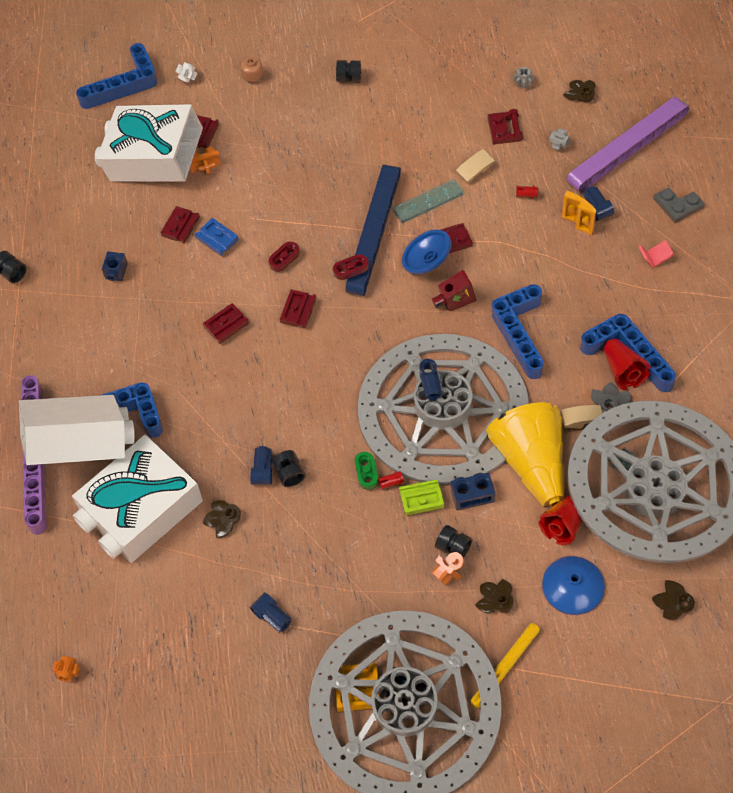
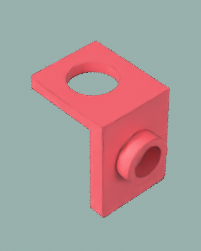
[638,240,674,268]

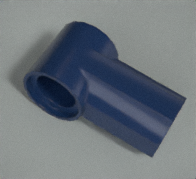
[583,186,614,221]
[419,359,443,401]
[250,446,272,485]
[249,592,292,633]

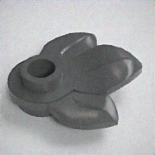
[591,382,630,413]

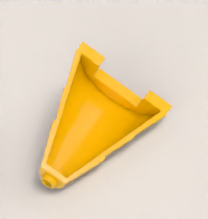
[486,402,565,507]

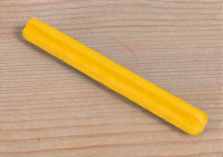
[471,623,540,709]

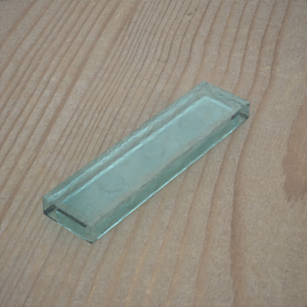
[393,179,463,223]

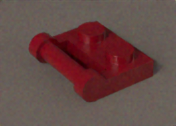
[488,109,524,145]

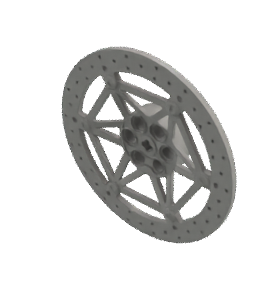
[358,334,529,485]
[567,401,733,563]
[309,611,501,793]

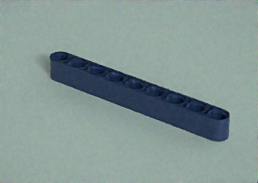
[346,164,401,296]

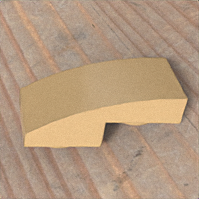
[456,149,495,184]
[560,405,603,429]

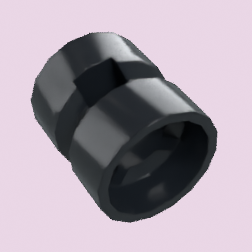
[336,60,361,82]
[0,251,27,283]
[272,450,306,487]
[435,525,473,558]

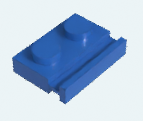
[195,218,239,256]

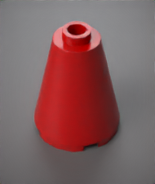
[603,339,651,390]
[538,495,583,546]

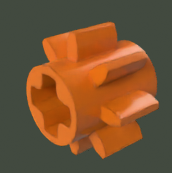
[52,656,80,682]

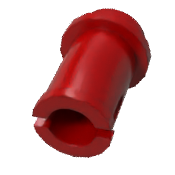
[516,185,538,199]
[378,471,404,490]

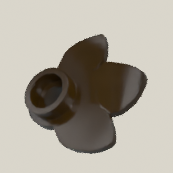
[563,80,596,102]
[203,500,241,539]
[475,579,514,613]
[652,580,695,620]

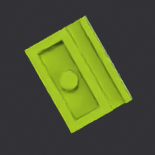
[399,479,444,516]

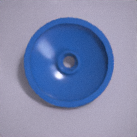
[402,230,452,274]
[542,556,605,615]

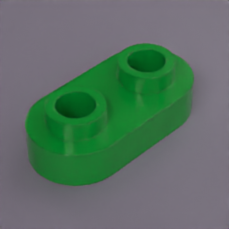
[355,452,378,490]

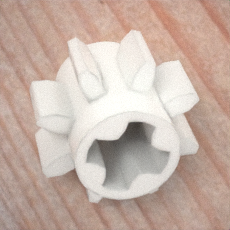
[176,62,197,83]

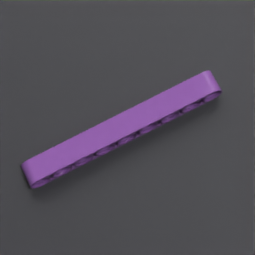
[566,97,689,192]
[21,375,47,535]

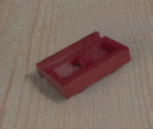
[197,115,219,149]
[160,206,200,244]
[441,223,473,254]
[280,289,317,329]
[203,303,249,344]

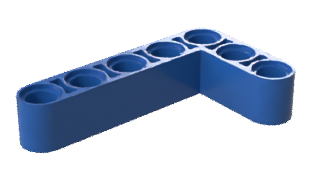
[76,43,157,109]
[492,284,544,379]
[580,314,676,392]
[99,382,163,438]

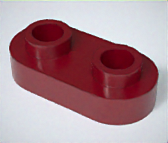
[269,242,300,272]
[333,254,369,280]

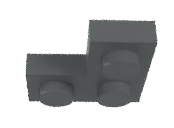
[654,187,705,223]

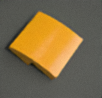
[562,190,596,235]
[336,663,379,712]

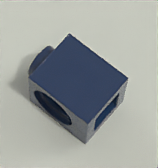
[102,251,128,281]

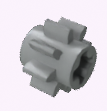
[513,67,534,88]
[549,128,571,150]

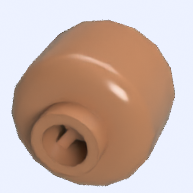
[241,57,263,82]

